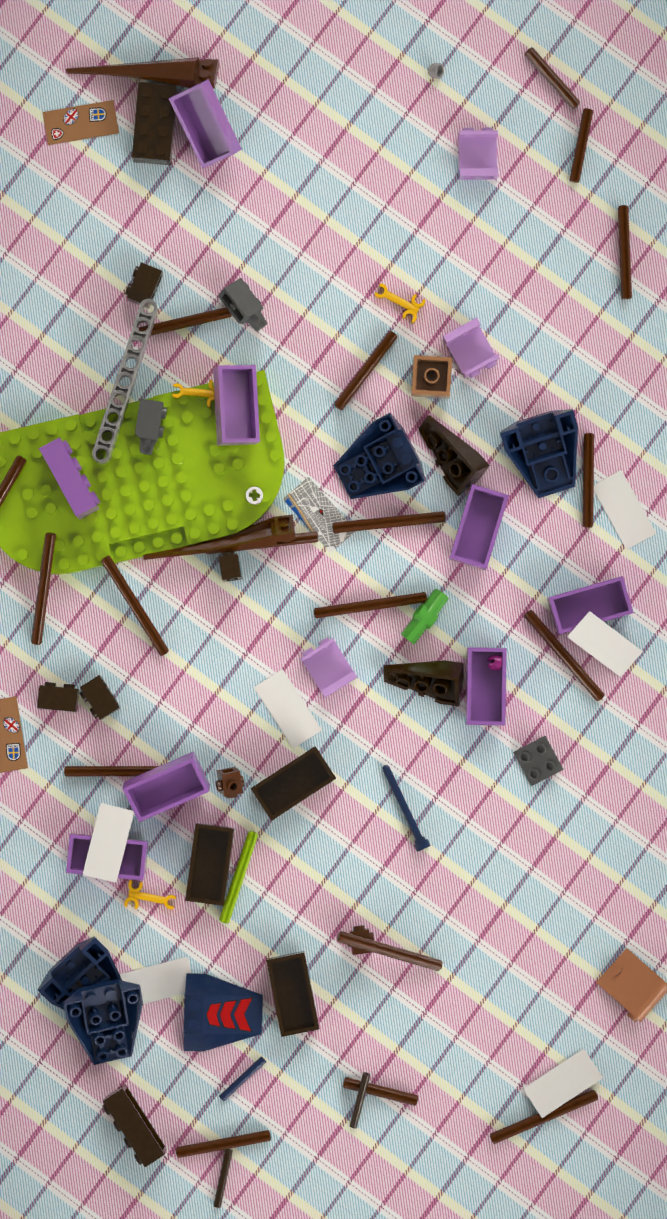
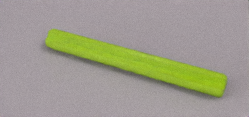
[219,831,258,924]

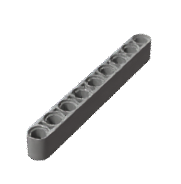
[92,299,158,464]

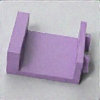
[459,127,498,180]
[443,318,499,379]
[300,637,357,698]

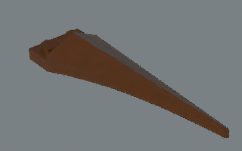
[66,57,220,89]
[143,514,296,560]

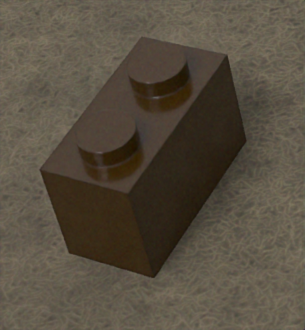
[125,262,163,309]
[219,551,242,582]
[79,675,121,720]
[37,682,80,712]

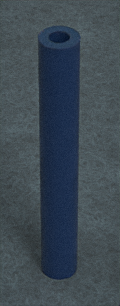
[219,1056,266,1101]

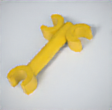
[374,283,426,324]
[172,380,215,407]
[124,880,176,910]

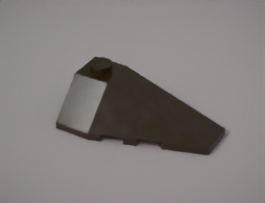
[419,415,490,496]
[383,660,464,707]

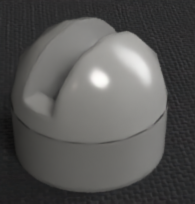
[428,63,444,79]

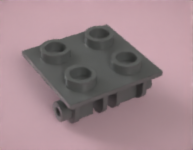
[513,736,564,786]

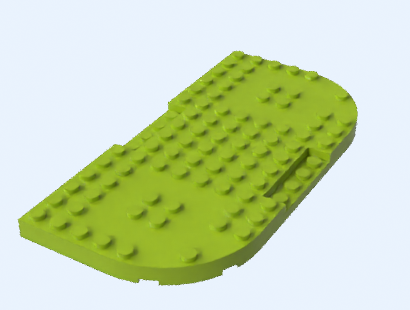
[0,370,285,575]

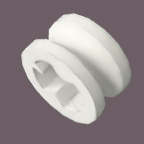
[246,487,263,505]

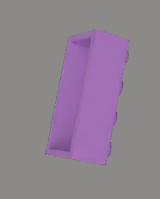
[169,79,242,169]
[213,365,260,446]
[39,437,101,520]
[449,484,509,570]
[547,576,634,635]
[466,647,507,726]
[123,751,210,822]
[66,833,149,880]

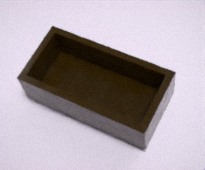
[132,82,178,165]
[250,746,336,821]
[185,823,235,906]
[266,951,320,1037]
[102,1084,167,1167]

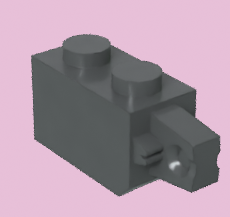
[218,278,268,332]
[135,399,167,455]

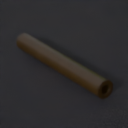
[350,1072,370,1129]
[213,1149,233,1208]

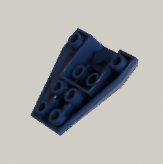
[333,413,426,499]
[63,979,143,1065]

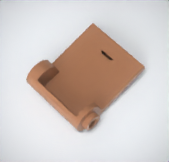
[596,948,667,1022]

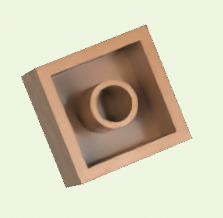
[411,355,452,399]

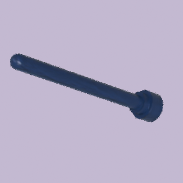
[382,765,431,852]

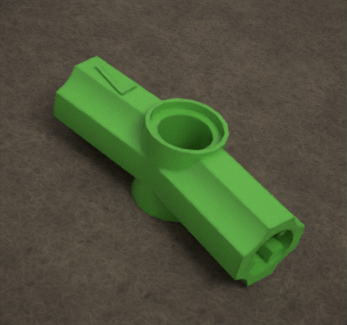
[401,589,449,644]

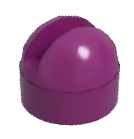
[487,655,502,671]

